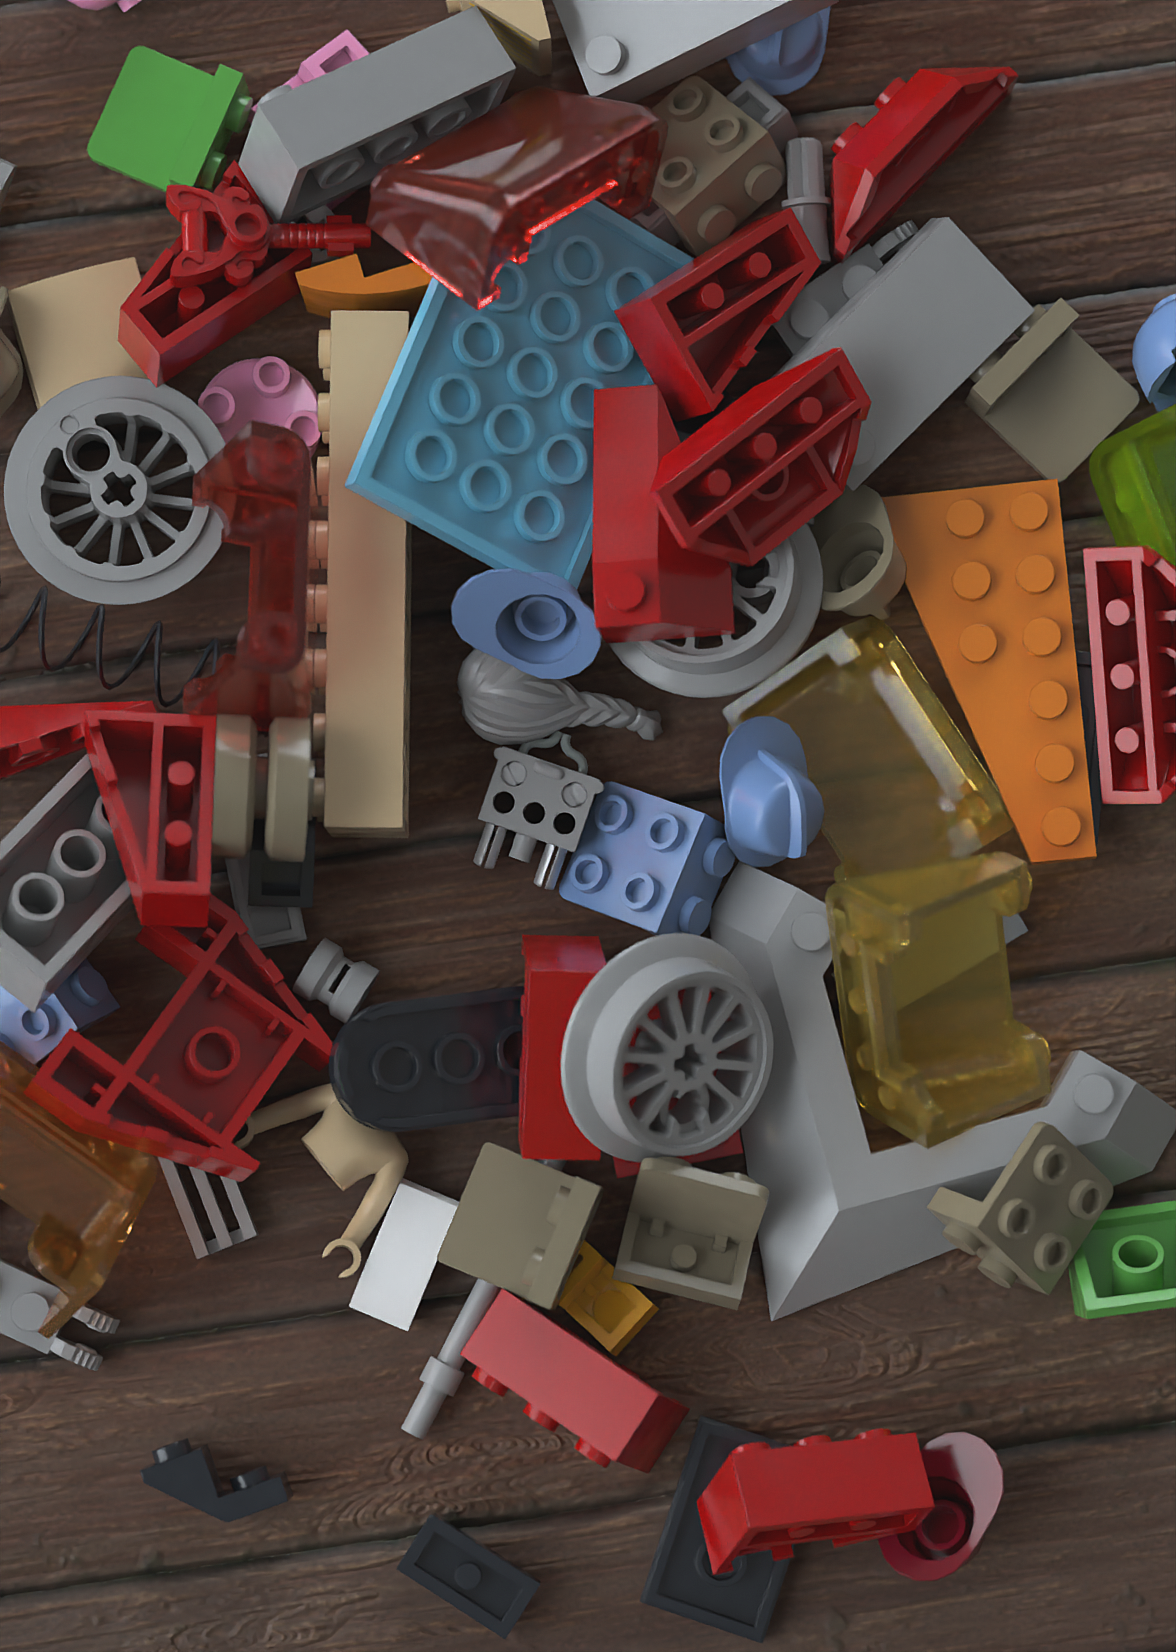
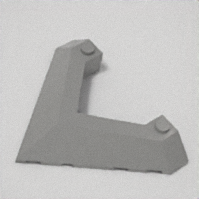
[709,861,1176,1321]

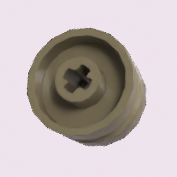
[211,714,315,862]

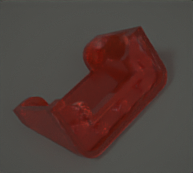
[366,86,668,311]
[183,420,321,732]

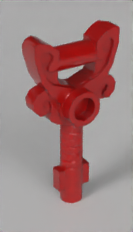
[166,185,371,288]

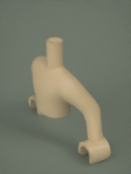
[234,1083,409,1278]

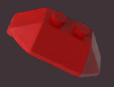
[829,67,1019,265]
[649,347,872,566]
[1083,545,1176,804]

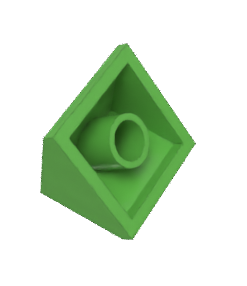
[1068,1200,1176,1319]

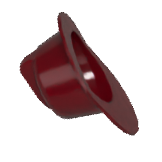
[878,1432,1004,1581]

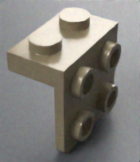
[606,76,787,257]
[965,298,1139,484]
[927,1121,1113,1295]
[612,1156,769,1310]

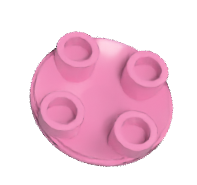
[198,356,322,483]

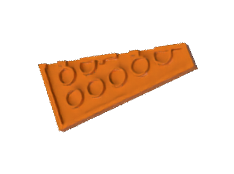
[881,479,1097,865]

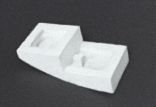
[349,1178,459,1331]

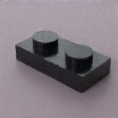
[396,1511,541,1640]

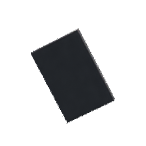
[639,1415,795,1644]

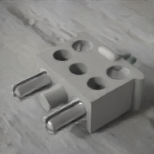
[473,731,605,890]

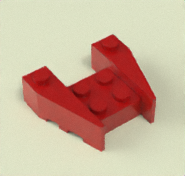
[23,893,333,1182]

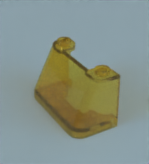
[721,616,1013,926]
[826,851,1052,1149]

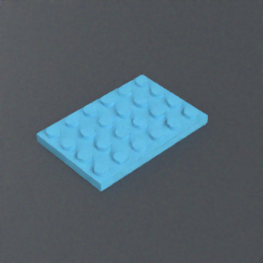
[344,142,694,589]

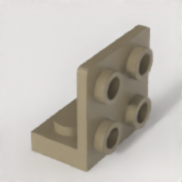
[437,1142,605,1310]

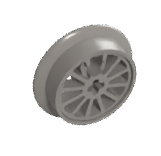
[4,376,235,605]
[593,523,823,698]
[561,933,774,1162]

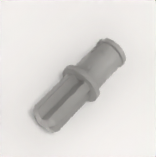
[782,137,832,265]

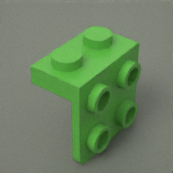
[87,46,253,193]

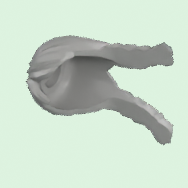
[457,614,663,745]

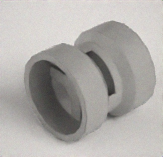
[292,938,380,1023]

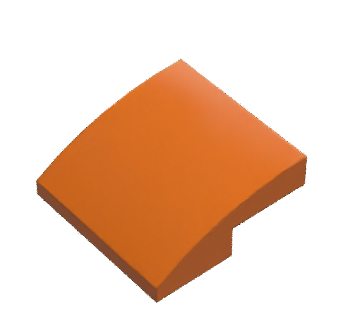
[295,253,432,318]

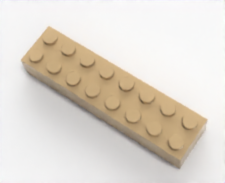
[313,310,412,838]

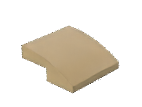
[6,257,149,409]

